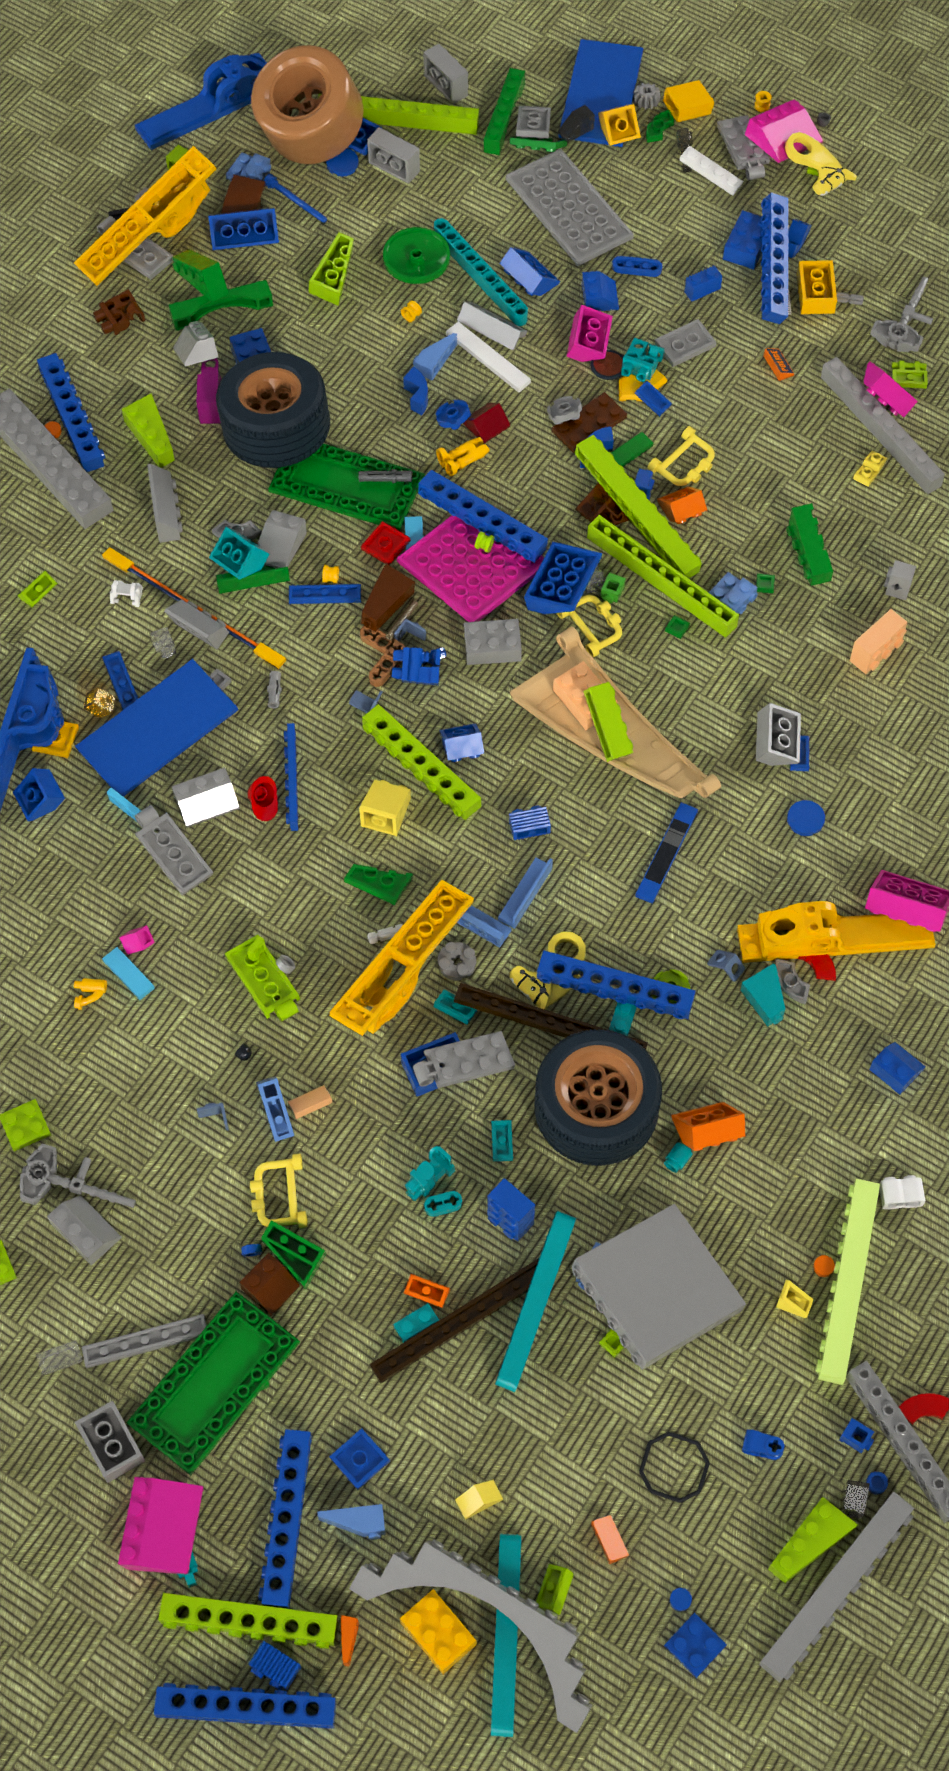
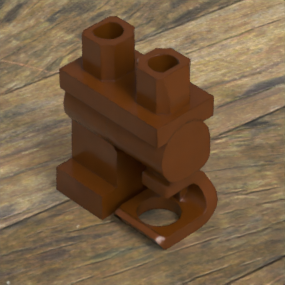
[93,289,145,335]

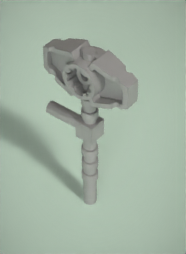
[870,277,933,352]
[20,1143,136,1208]

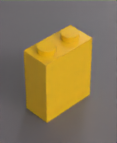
[662,80,714,122]

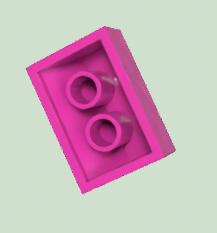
[566,305,613,362]
[863,361,918,417]

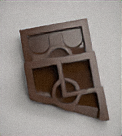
[221,175,266,214]
[575,483,629,526]

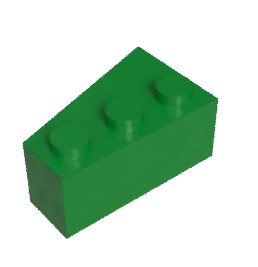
[261,1220,326,1290]

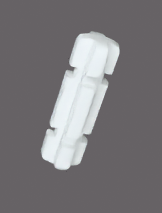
[367,924,403,944]

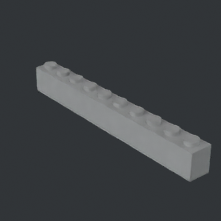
[821,357,945,495]
[759,1491,914,1683]

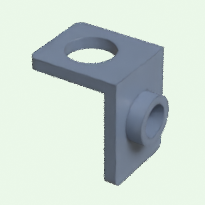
[394,619,426,641]
[349,690,383,714]
[707,950,745,982]
[197,1103,229,1131]

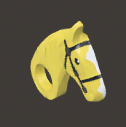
[785,132,857,196]
[510,932,586,1010]

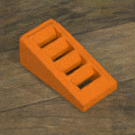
[340,1615,359,1667]

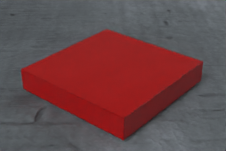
[360,521,411,565]

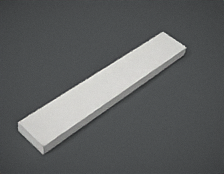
[446,322,531,392]

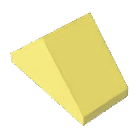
[776,1280,813,1318]
[455,1480,503,1520]

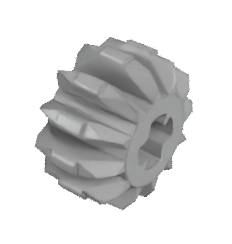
[633,82,661,110]

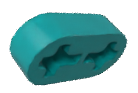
[424,1191,462,1217]

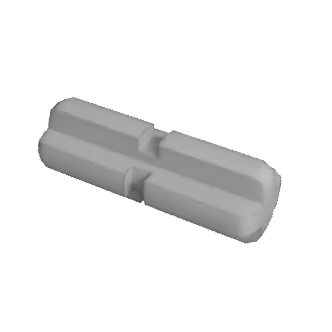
[836,292,864,305]

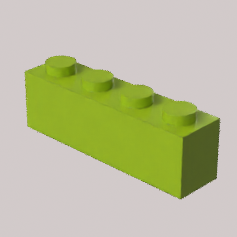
[583,682,633,762]

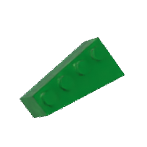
[172,249,229,302]
[786,503,833,586]

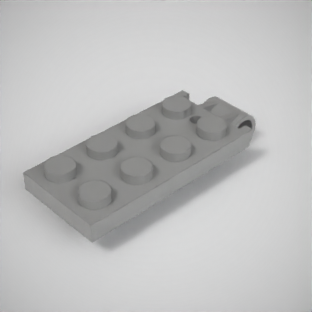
[717,115,770,181]
[97,216,173,280]
[135,805,213,896]
[413,1031,515,1088]

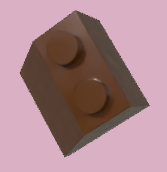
[239,1252,300,1316]

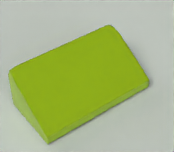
[18,571,58,607]
[536,1564,574,1615]

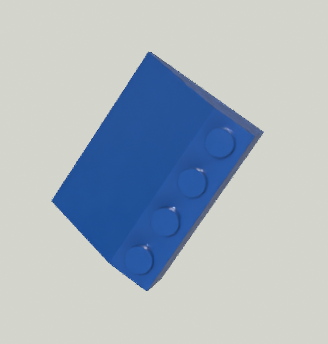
[524,542,602,614]

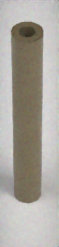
[386,600,418,640]

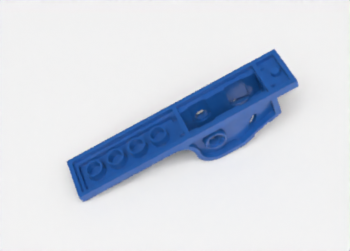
[135,53,267,150]
[0,648,64,811]

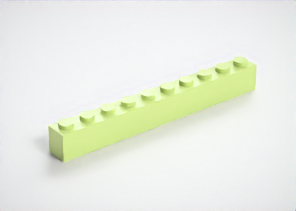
[815,1179,880,1385]

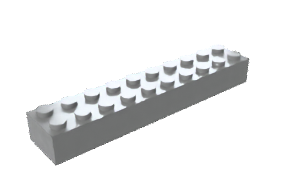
[0,388,114,529]

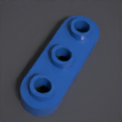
[612,256,662,277]

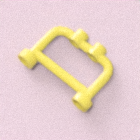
[647,426,715,486]
[557,595,622,658]
[250,1153,308,1228]

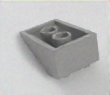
[258,510,307,569]

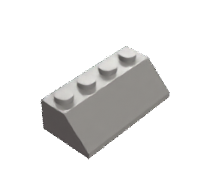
[173,321,218,367]
[147,464,183,543]

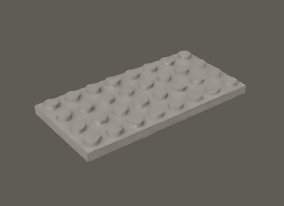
[506,148,634,266]

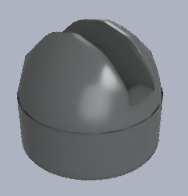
[817,112,831,127]

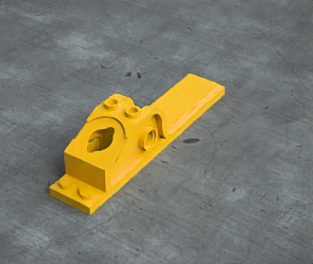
[74,146,217,286]
[330,880,474,1036]
[737,901,936,963]

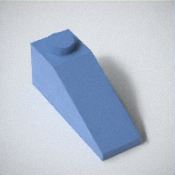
[413,333,457,380]
[256,1076,294,1142]
[318,1504,386,1540]

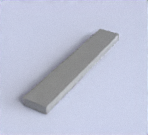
[81,1314,207,1368]

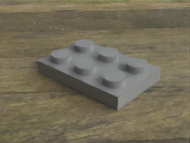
[516,106,551,139]
[655,319,717,367]

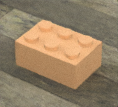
[850,609,908,674]
[553,661,617,730]

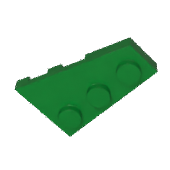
[510,136,568,152]
[344,864,413,905]

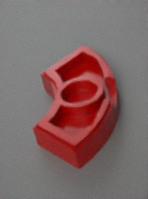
[798,954,836,981]
[899,1393,949,1425]

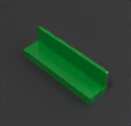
[216,566,290,594]

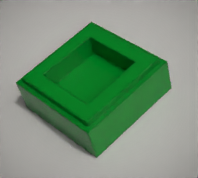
[756,574,775,594]
[665,615,690,639]

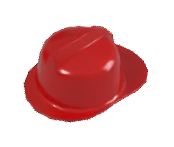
[247,776,278,821]

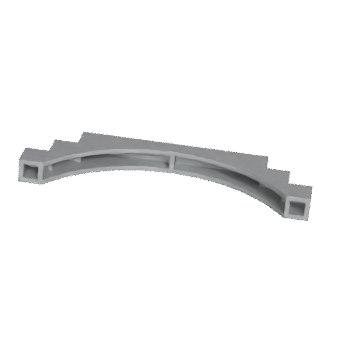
[349,1539,593,1733]

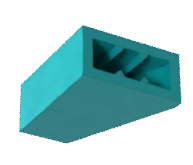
[740,963,785,1027]

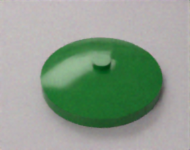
[383,227,450,284]

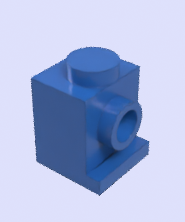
[635,468,655,500]
[839,1418,874,1454]

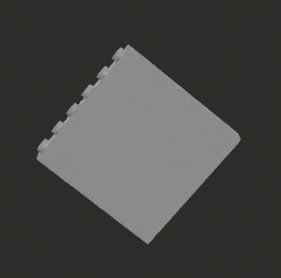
[571,1204,746,1370]

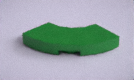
[646,110,674,143]

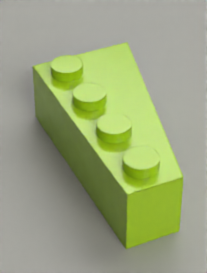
[308,232,354,306]
[122,393,175,468]
[768,1497,858,1584]

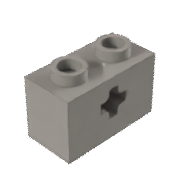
[884,560,916,600]

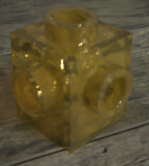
[83,687,115,718]

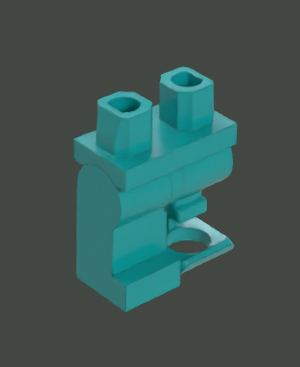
[621,338,664,382]
[405,1146,455,1202]

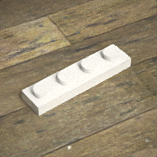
[679,146,743,195]

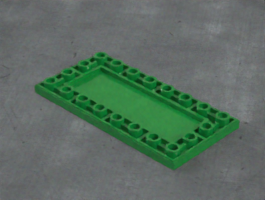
[268,443,425,531]
[126,1291,300,1476]

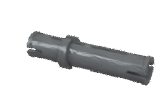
[358,469,413,483]

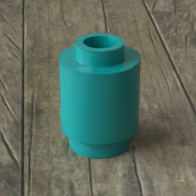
[664,1142,693,1173]

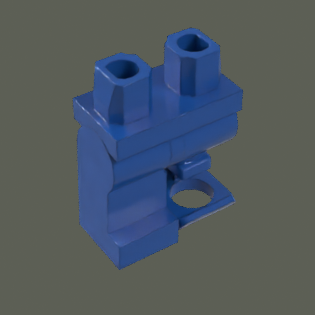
[392,647,441,686]

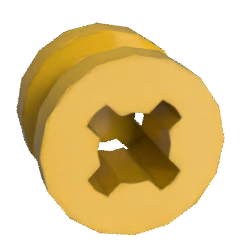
[754,91,772,112]
[401,300,422,322]
[322,565,339,584]

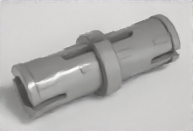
[267,671,282,708]

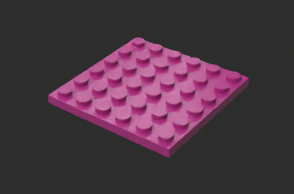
[397,516,544,622]

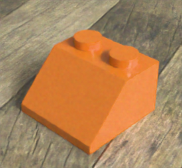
[657,486,707,524]

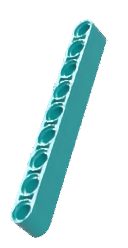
[434,218,528,326]
[495,1211,576,1392]
[491,1534,522,1737]

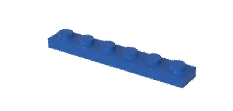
[284,723,298,831]

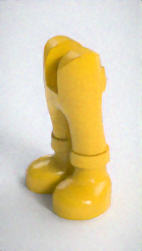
[436,437,490,476]

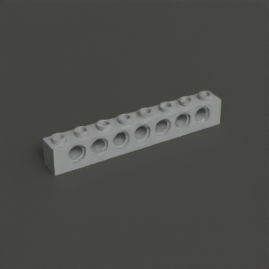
[846,1360,949,1524]

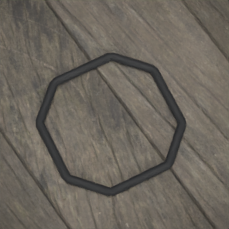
[639,1432,710,1503]

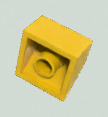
[598,104,641,146]

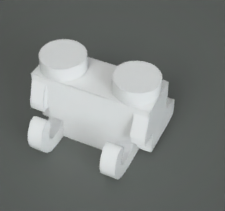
[110,580,143,607]

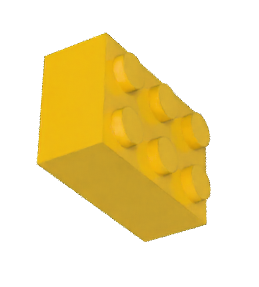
[797,260,837,314]
[400,1589,477,1675]

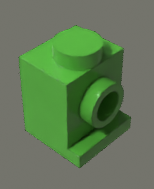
[600,572,626,603]

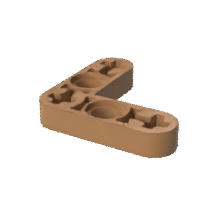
[360,626,405,687]

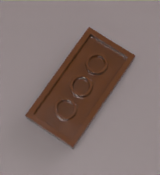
[552,392,627,453]

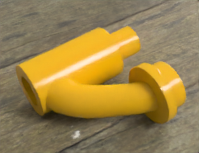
[74,978,107,1010]

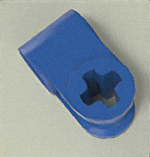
[742,1429,784,1460]

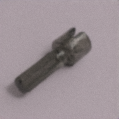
[676,128,693,173]

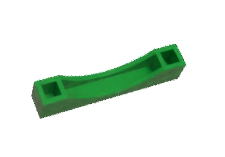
[484,68,525,156]
[169,280,273,331]

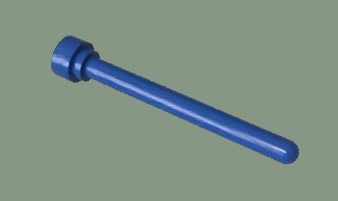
[264,173,327,223]

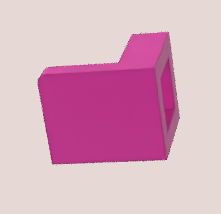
[119,925,155,954]

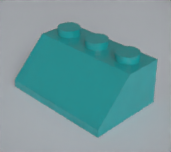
[209,527,270,579]

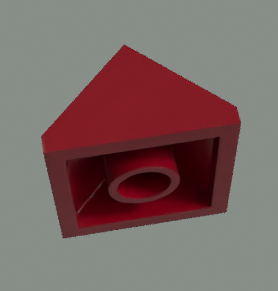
[463,403,510,444]

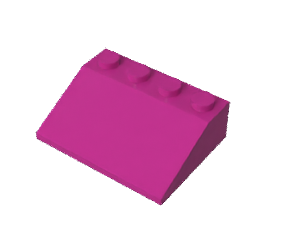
[745,99,823,163]
[865,870,949,932]
[118,1477,203,1574]

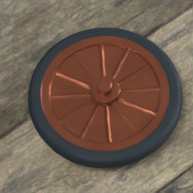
[590,350,623,380]

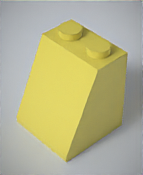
[359,780,411,836]

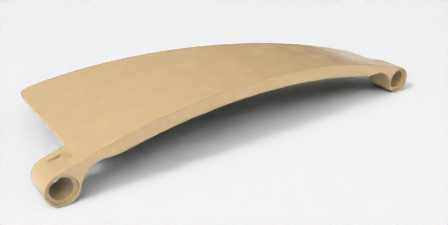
[510,626,721,798]

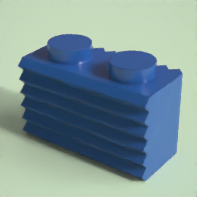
[684,266,723,301]
[509,805,551,840]
[249,1641,301,1691]

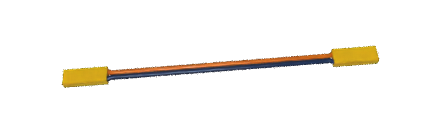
[102,547,286,669]

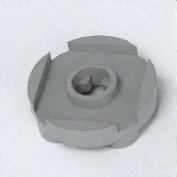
[547,396,582,425]
[437,942,476,981]

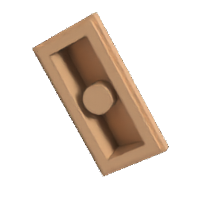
[288,1085,332,1119]

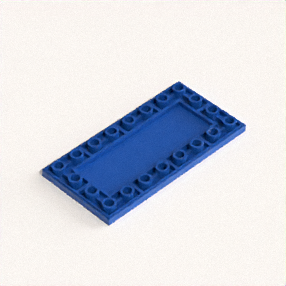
[558,39,643,147]
[75,659,238,797]

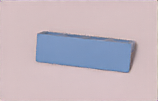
[498,858,553,929]
[457,905,511,948]

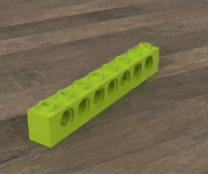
[362,704,481,820]
[158,1593,338,1649]

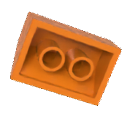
[672,1102,746,1151]

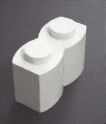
[879,1175,925,1209]

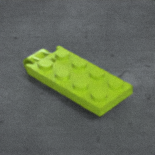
[224,934,300,1022]

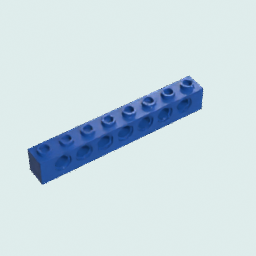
[761,192,788,324]
[37,353,106,472]
[418,470,548,563]
[537,950,696,1019]
[258,1429,312,1609]
[154,1683,336,1729]

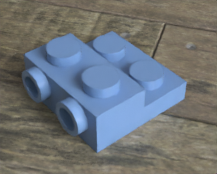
[226,152,271,181]
[709,572,758,614]

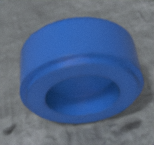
[241,1244,262,1257]
[866,1471,888,1495]
[669,1588,692,1612]

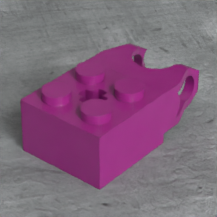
[196,358,221,424]

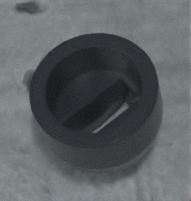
[234,1043,252,1060]

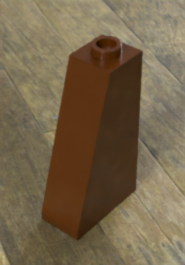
[361,564,415,632]

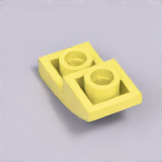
[853,451,887,487]

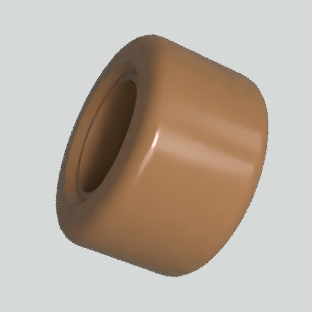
[251,45,363,164]

